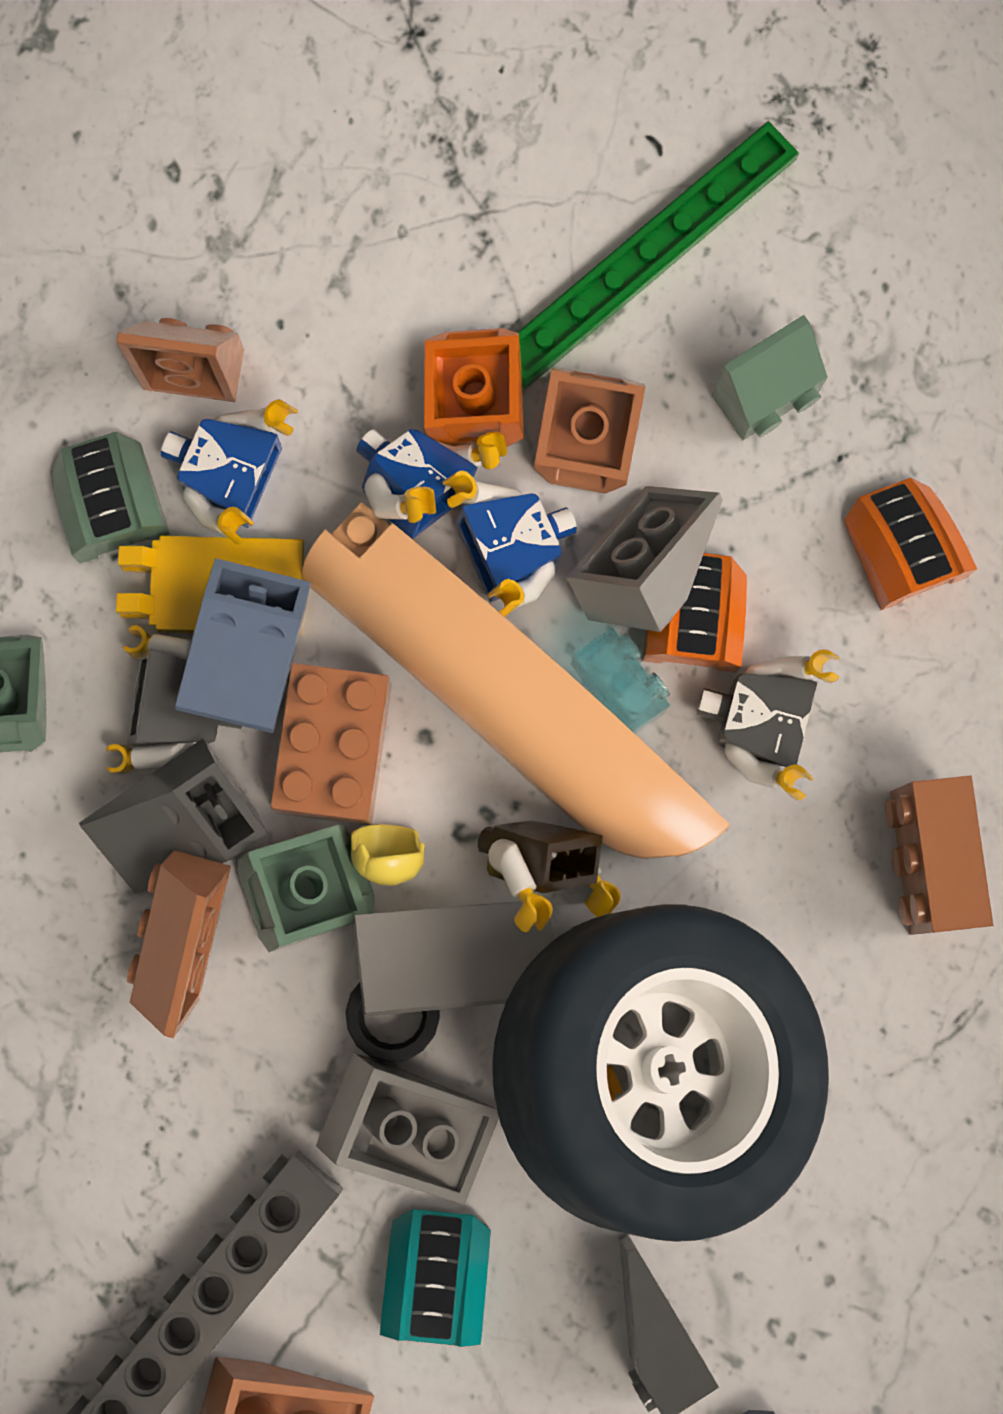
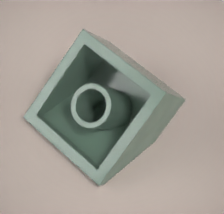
[712,315,828,440]

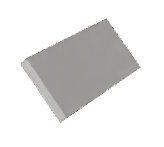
[353,899,554,1017]

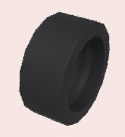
[345,982,440,1063]

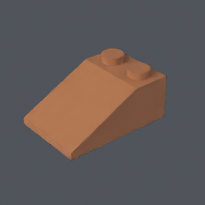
[116,318,244,402]
[200,1356,374,1414]

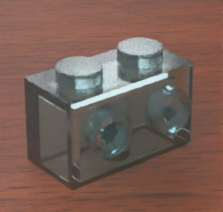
[570,627,670,734]

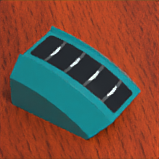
[379,1209,491,1347]

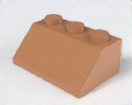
[127,850,231,1038]

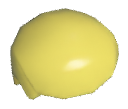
[351,824,425,886]

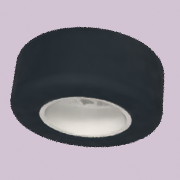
[492,904,829,1242]

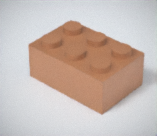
[270,663,392,825]
[885,775,994,935]

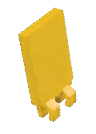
[116,536,304,636]

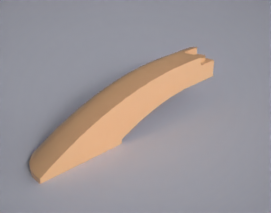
[302,502,730,859]

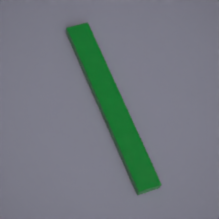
[517,121,799,390]

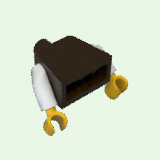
[478,821,621,933]

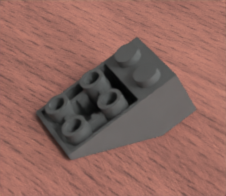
[79,739,268,894]

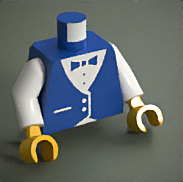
[161,399,298,544]
[356,429,508,539]
[442,471,577,617]

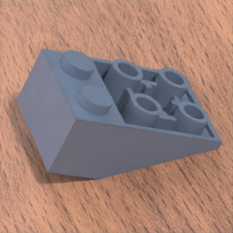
[175,558,311,733]

